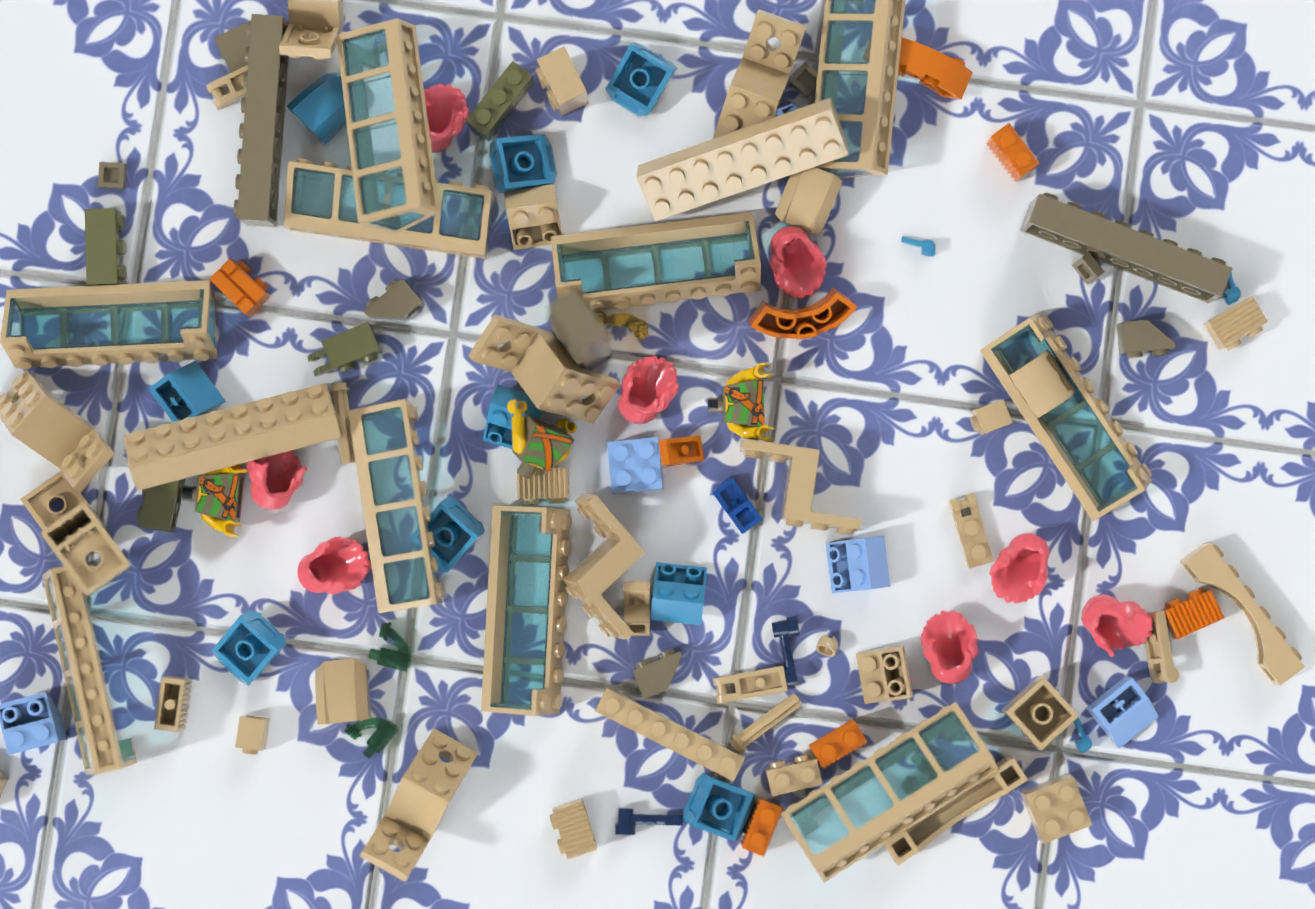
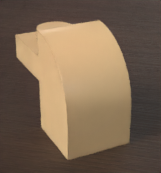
[624,580,650,636]

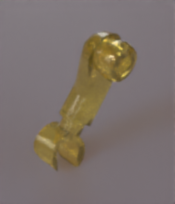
[595,311,649,339]

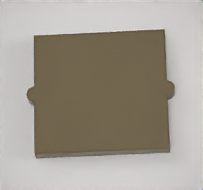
[214,20,251,72]

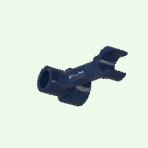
[772,616,800,686]
[615,808,683,835]

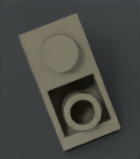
[364,279,425,321]
[1116,320,1176,359]
[632,648,682,699]

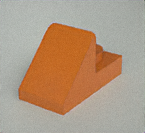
[658,436,705,467]

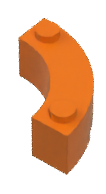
[862,37,973,100]
[748,288,857,339]

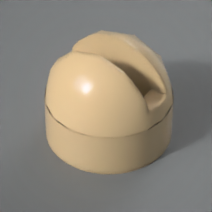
[816,634,838,657]

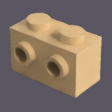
[765,754,823,796]

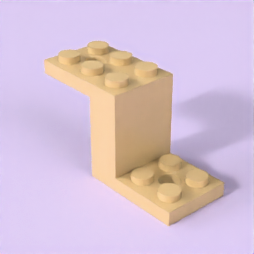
[279,0,344,60]
[713,9,807,139]
[468,314,621,424]
[0,369,115,493]
[739,438,862,535]
[20,471,132,597]
[563,494,645,640]
[359,728,478,882]

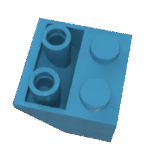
[148,361,226,422]
[482,385,544,449]
[650,562,707,625]

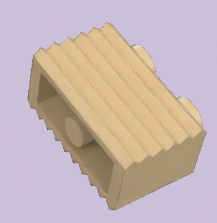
[1203,296,1268,351]
[517,467,570,505]
[154,676,193,732]
[549,798,598,859]

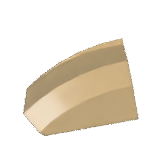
[775,167,843,234]
[315,658,372,725]

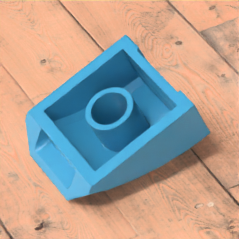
[605,42,677,116]
[286,73,347,145]
[489,134,557,193]
[410,497,485,573]
[212,610,286,686]
[683,773,755,842]

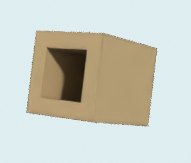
[970,399,1013,436]
[235,715,270,754]

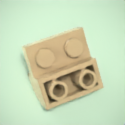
[1009,350,1076,418]
[856,646,913,704]

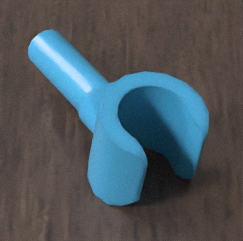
[901,236,936,256]
[1223,273,1241,305]
[1073,717,1092,753]

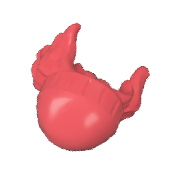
[424,83,470,153]
[770,226,827,298]
[618,356,679,424]
[247,450,307,510]
[989,533,1050,604]
[297,536,371,594]
[1081,594,1153,657]
[920,610,979,684]

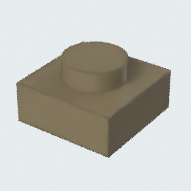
[788,62,818,98]
[98,162,127,190]
[1072,252,1105,285]

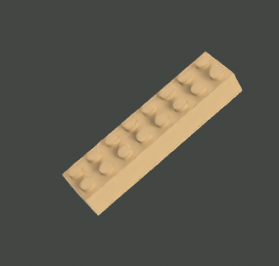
[636,98,848,221]
[123,383,341,491]

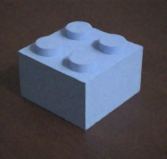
[607,437,663,494]

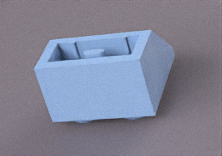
[826,536,891,593]
[1086,676,1159,749]
[0,691,67,755]

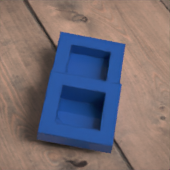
[710,476,763,534]

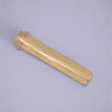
[329,382,355,464]
[729,693,802,753]

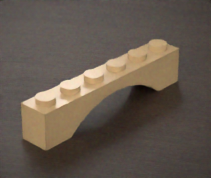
[1180,543,1305,685]
[595,686,745,782]
[884,755,1028,865]

